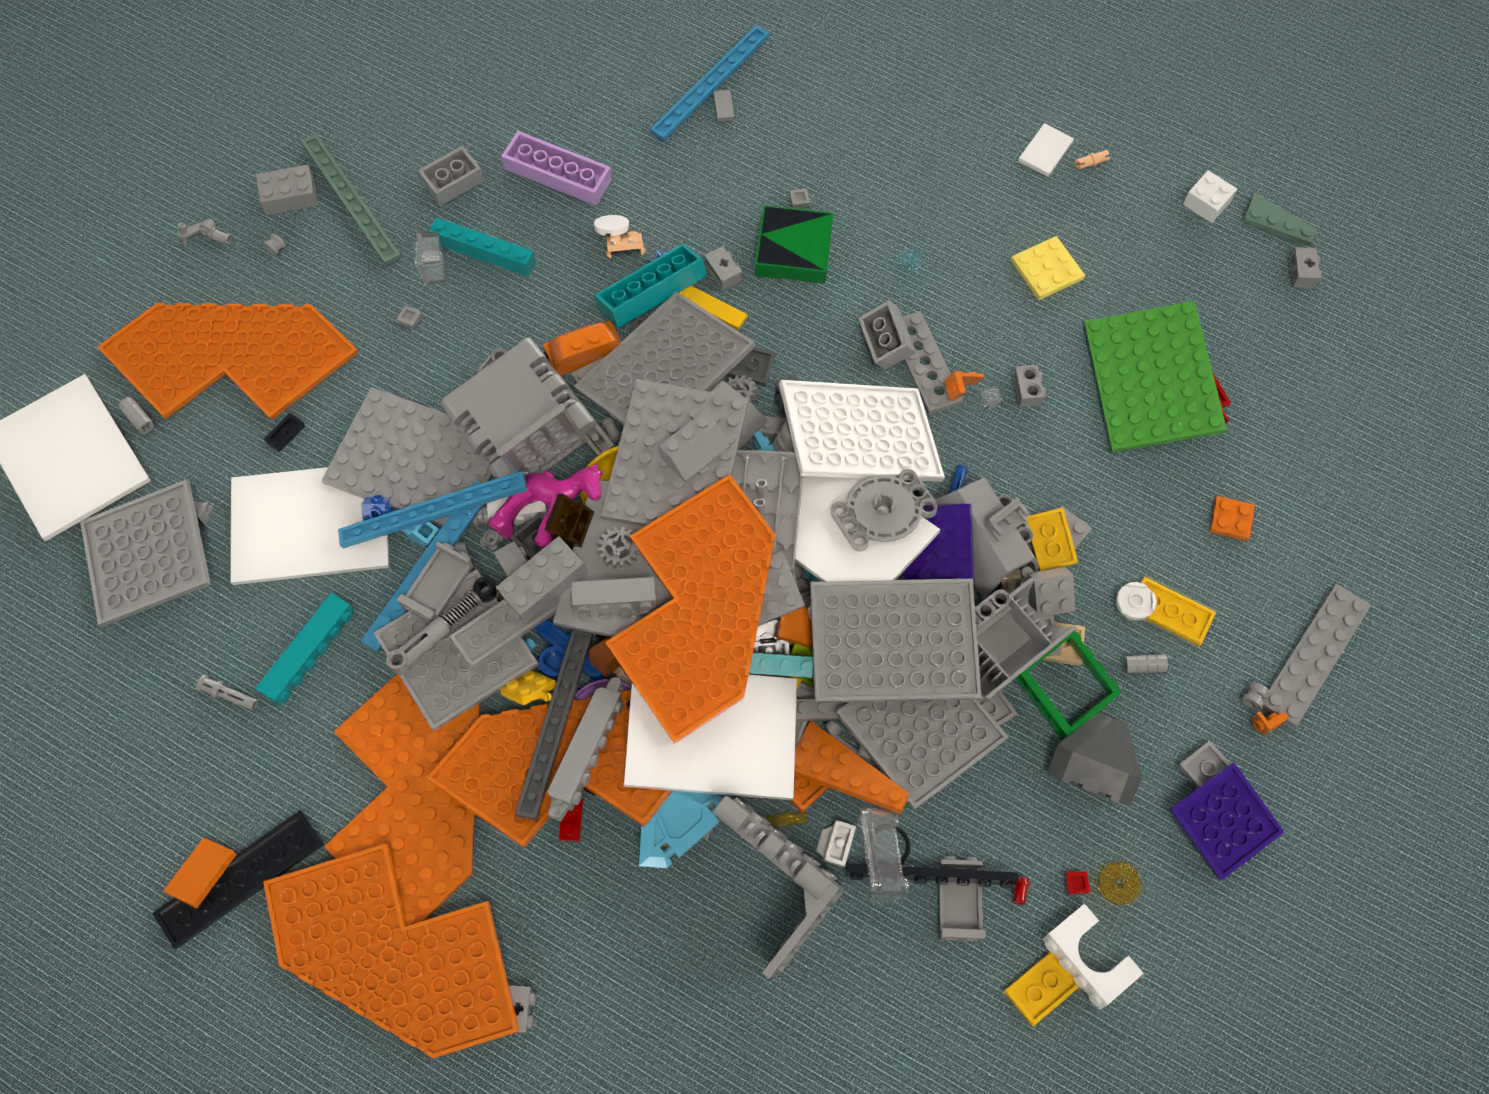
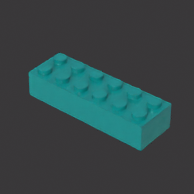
[594,243,707,328]

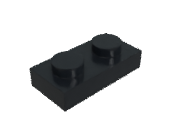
[264,413,305,452]

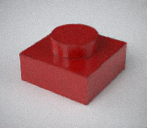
[1065,871,1090,895]

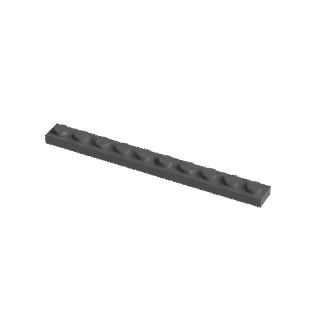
[515,629,593,821]

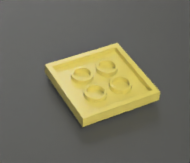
[1011,236,1085,300]

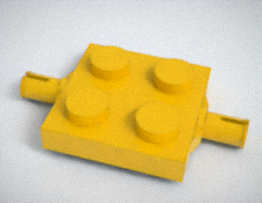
[500,670,556,705]

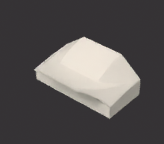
[816,820,856,868]

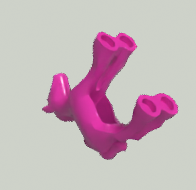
[487,464,603,549]

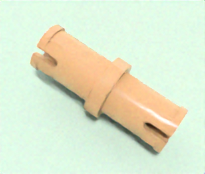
[1074,150,1110,170]

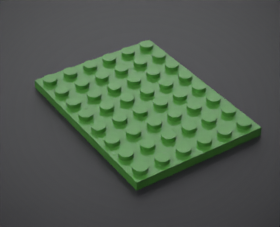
[1085,301,1227,453]

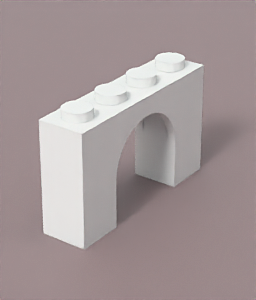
[1042,904,1144,1010]

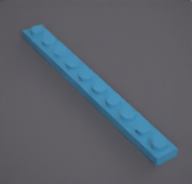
[650,25,769,142]
[338,471,528,549]
[361,480,484,653]

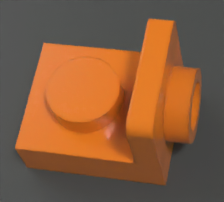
[1251,712,1289,736]

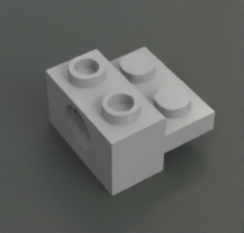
[753,619,790,655]

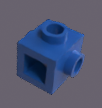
[362,495,393,521]

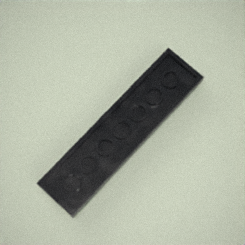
[152,810,324,949]

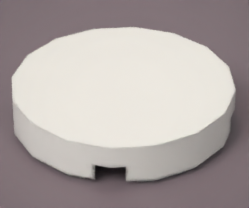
[594,215,629,236]
[1116,582,1157,621]

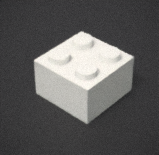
[1183,170,1237,223]

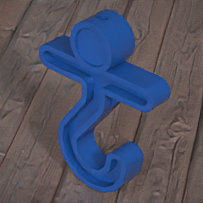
[535,619,604,682]

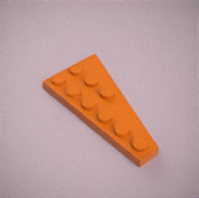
[794,721,909,814]

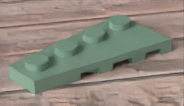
[1243,192,1317,247]

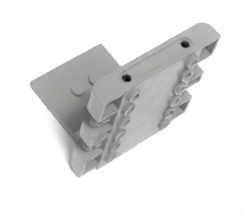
[440,338,598,479]
[713,796,845,979]

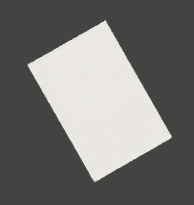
[1018,123,1074,177]

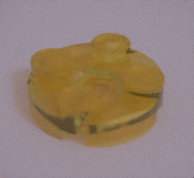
[1098,862,1142,906]

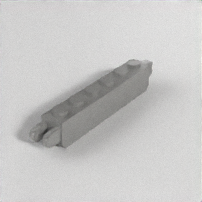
[548,677,624,821]

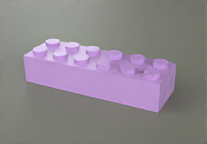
[501,131,612,206]

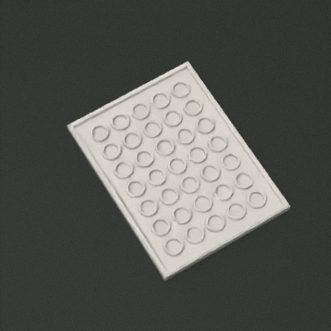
[0,374,151,541]
[779,380,945,482]
[231,467,390,585]
[795,476,940,582]
[624,675,797,800]

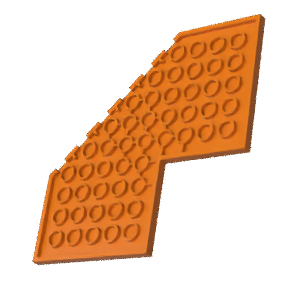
[97,303,359,421]
[605,474,775,744]
[324,674,481,926]
[427,690,673,848]
[263,843,520,1058]

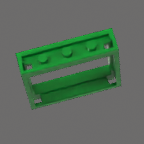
[1015,631,1121,738]

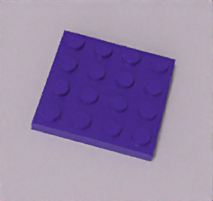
[903,504,975,583]
[1169,763,1284,880]

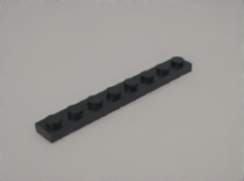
[846,863,1018,889]

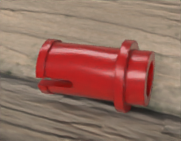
[1012,877,1031,905]

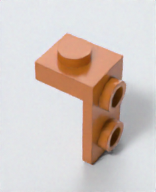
[944,371,984,401]

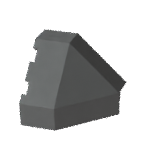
[1047,712,1142,806]

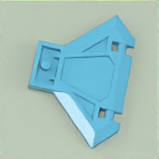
[639,791,731,869]

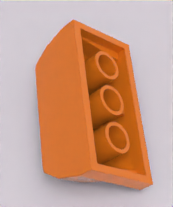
[543,321,621,375]

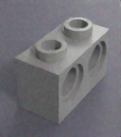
[1013,365,1046,408]

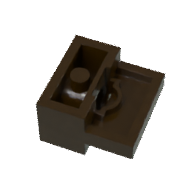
[544,494,594,548]

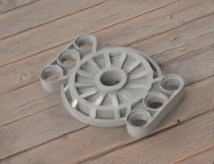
[831,469,937,552]

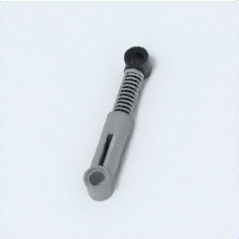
[386,577,497,675]

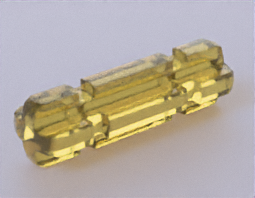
[767,812,808,827]

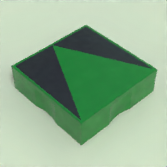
[755,205,834,284]

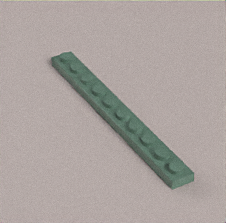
[301,134,401,266]

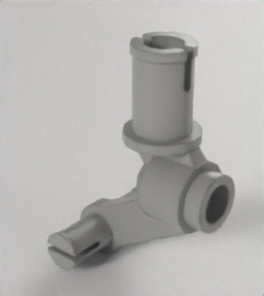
[178,219,232,246]

